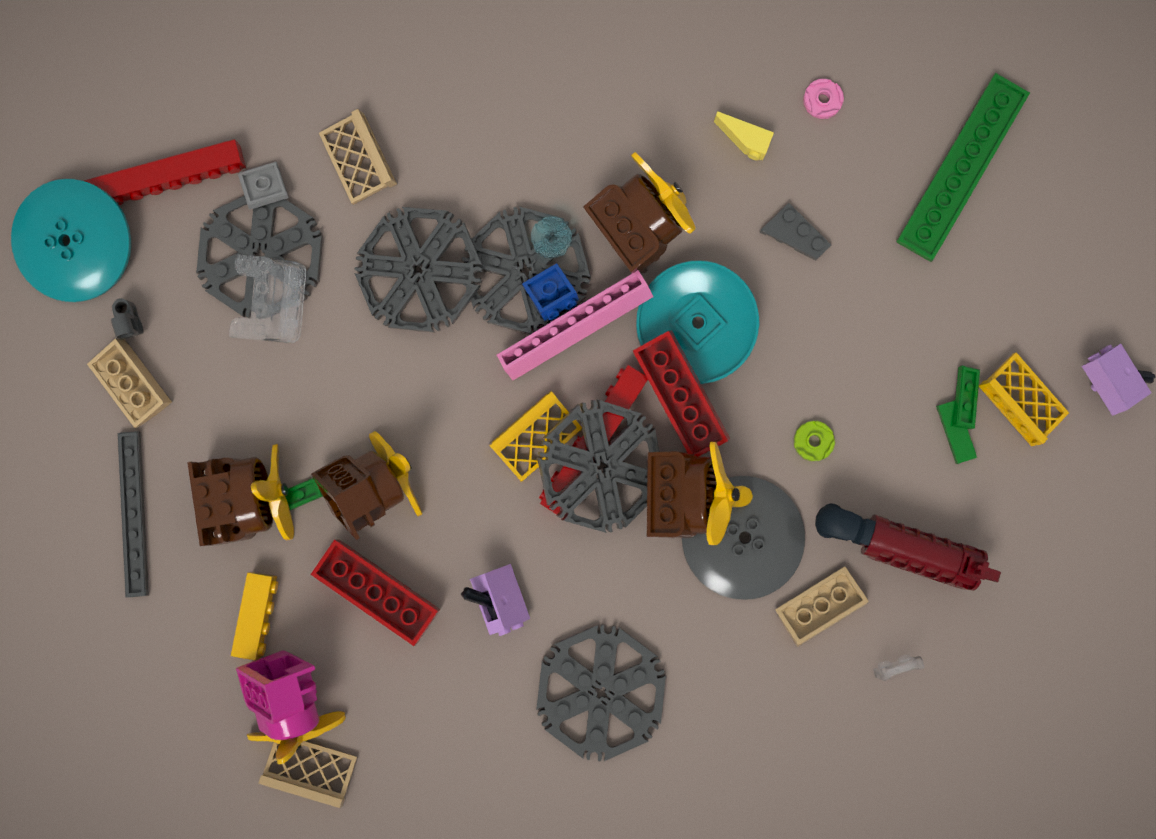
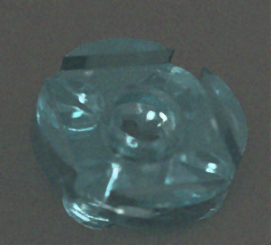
[531,216,572,258]

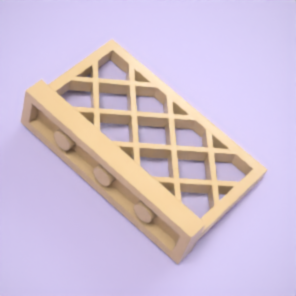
[319,109,397,205]
[258,741,358,808]

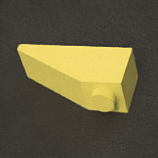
[714,111,774,161]

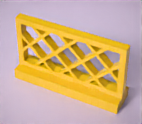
[979,352,1069,446]
[489,391,582,482]

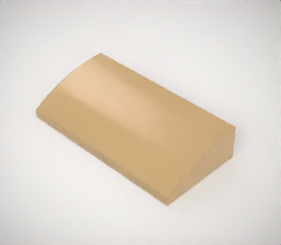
[87,339,172,428]
[775,567,869,647]

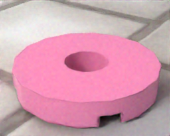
[803,79,844,119]

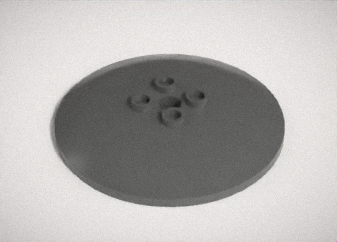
[682,476,805,600]

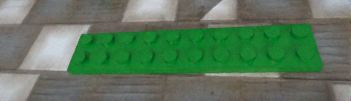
[896,73,1030,262]

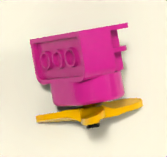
[236,650,346,764]

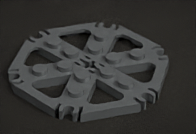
[196,196,323,319]
[354,207,483,333]
[462,207,591,335]
[537,399,660,533]
[536,625,666,761]

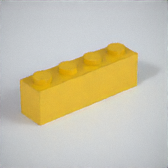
[231,572,278,660]

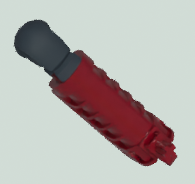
[815,503,1001,591]

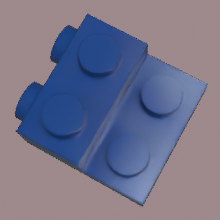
[522,263,579,321]

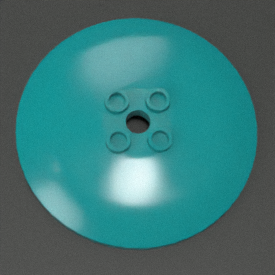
[11,179,131,302]
[636,261,759,384]

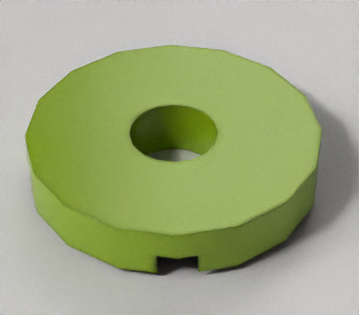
[793,421,835,461]

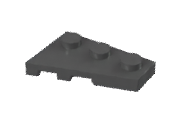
[760,203,831,261]

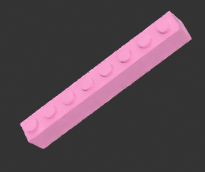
[497,270,653,380]

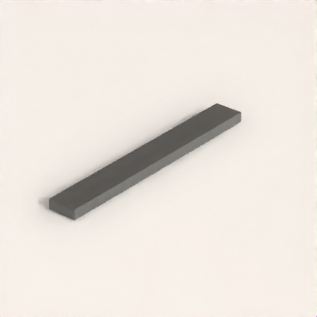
[117,431,149,598]

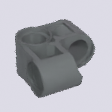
[111,298,144,340]

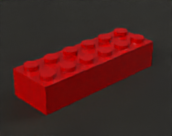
[633,330,730,457]
[310,539,441,646]

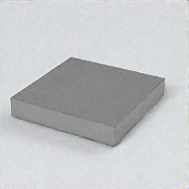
[238,162,289,210]

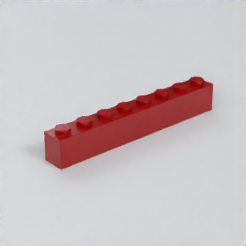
[84,139,246,205]
[539,365,648,515]

